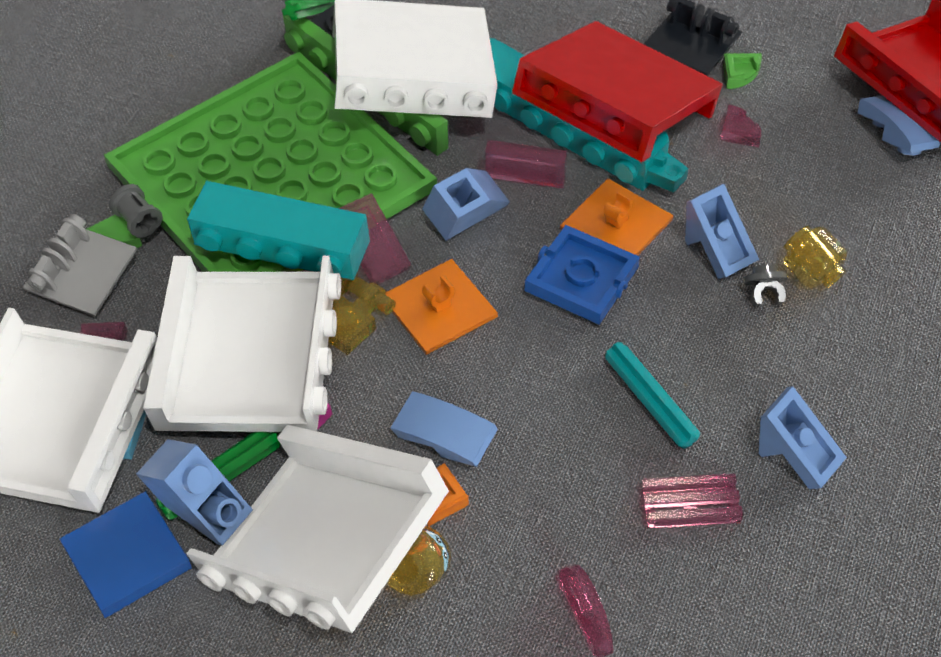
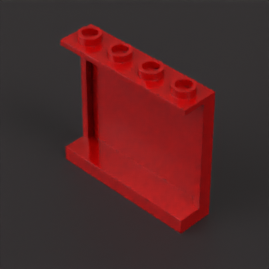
[834,0,941,142]
[512,21,723,162]

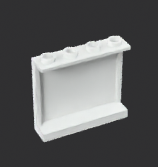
[332,0,497,118]
[143,256,341,432]
[0,308,157,513]
[186,424,449,633]

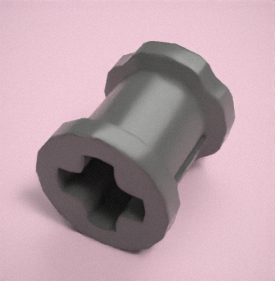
[109,184,163,238]

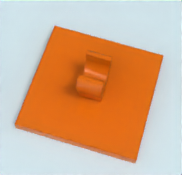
[560,179,674,256]
[381,259,498,355]

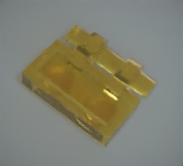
[328,272,396,355]

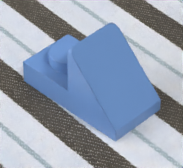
[685,184,759,279]
[759,386,847,489]

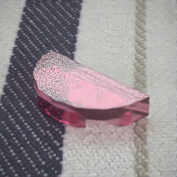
[556,564,613,657]

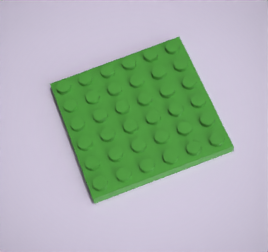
[104,51,437,272]

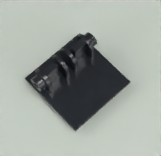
[644,0,742,76]

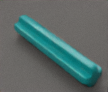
[605,342,700,449]

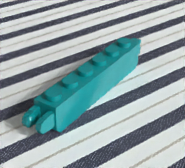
[490,38,688,192]

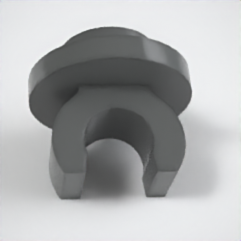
[744,264,788,307]

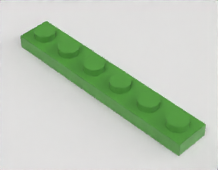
[283,15,449,156]

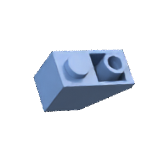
[422,168,510,241]
[136,439,253,546]

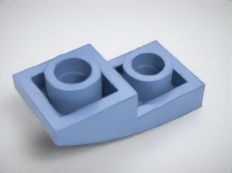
[858,95,940,155]
[391,391,498,467]

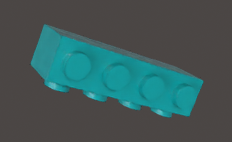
[187,181,370,280]

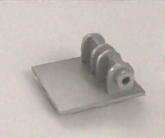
[23,214,138,317]

